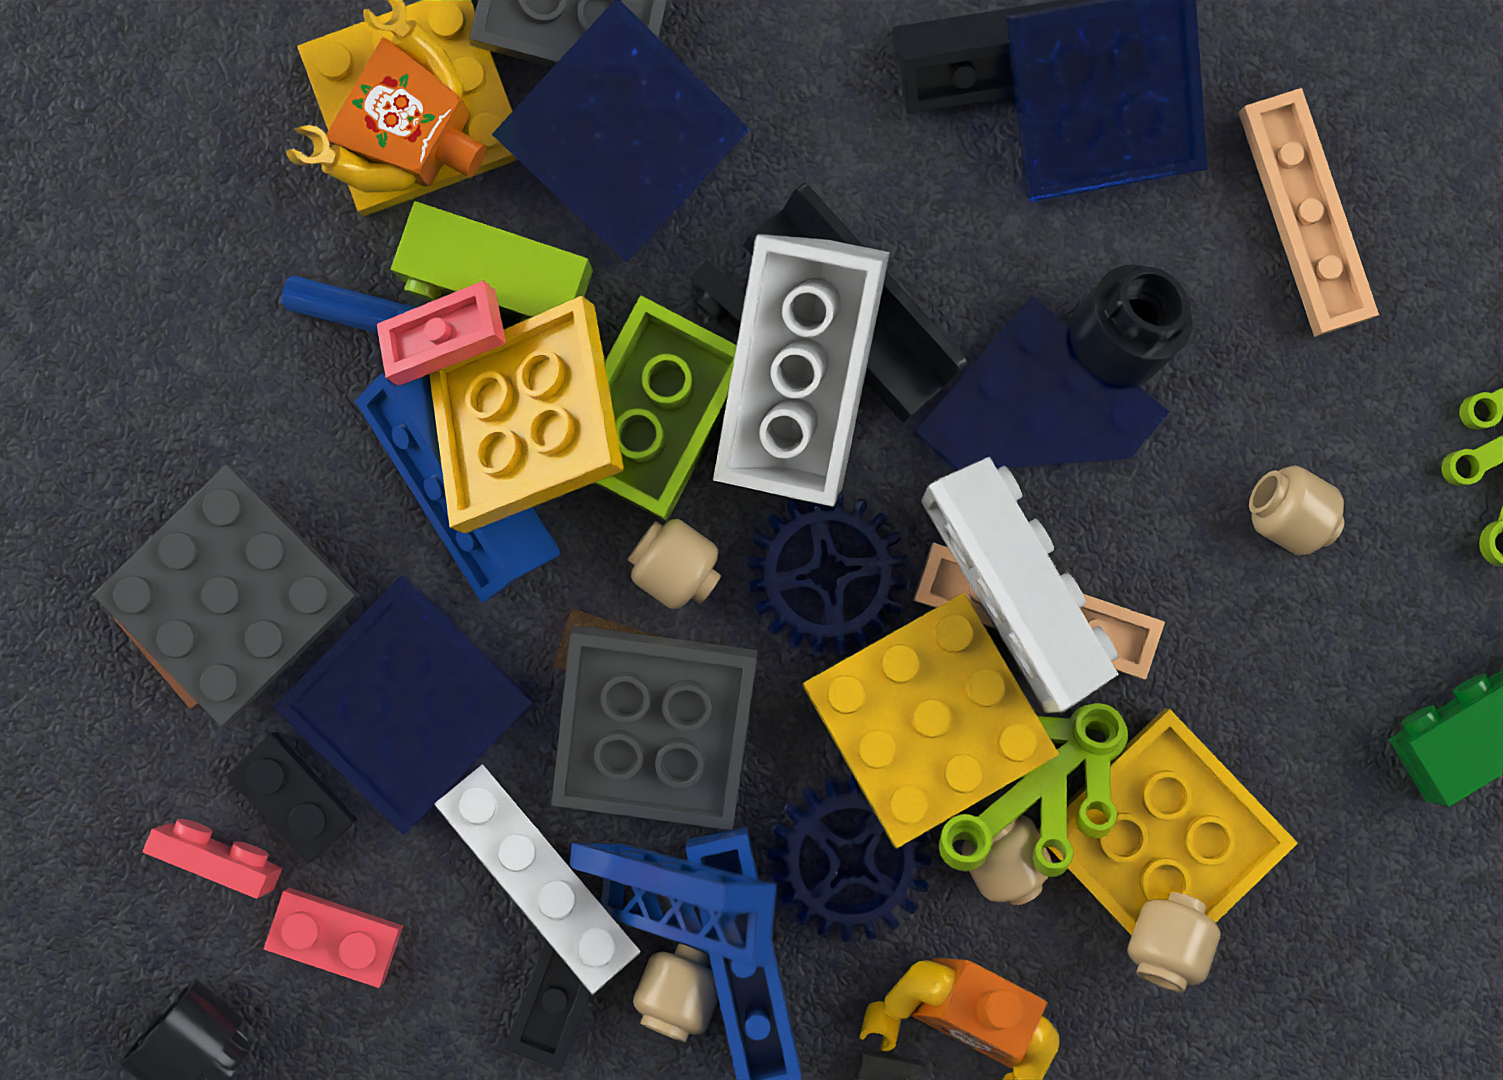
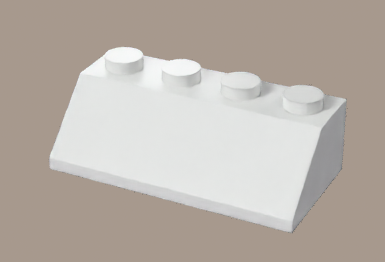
[713,234,890,507]
[921,457,1118,713]

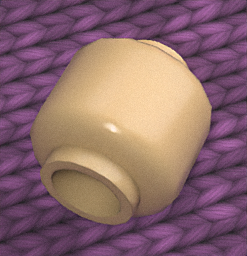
[1249,465,1344,556]
[627,519,721,609]
[961,815,1052,905]
[1127,892,1221,992]
[633,944,719,1043]

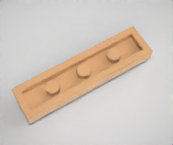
[1239,88,1379,337]
[913,543,1165,680]

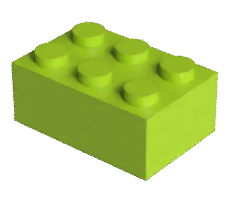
[593,295,737,522]

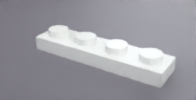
[434,764,640,995]

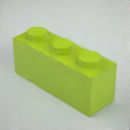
[390,201,593,322]

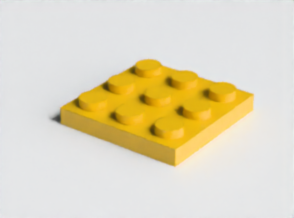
[297,0,529,217]
[429,296,624,534]
[802,593,1059,848]
[1038,708,1298,936]

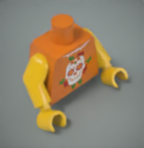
[287,0,486,193]
[860,958,1059,1080]

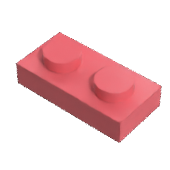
[377,280,506,386]
[143,819,283,899]
[263,887,403,988]

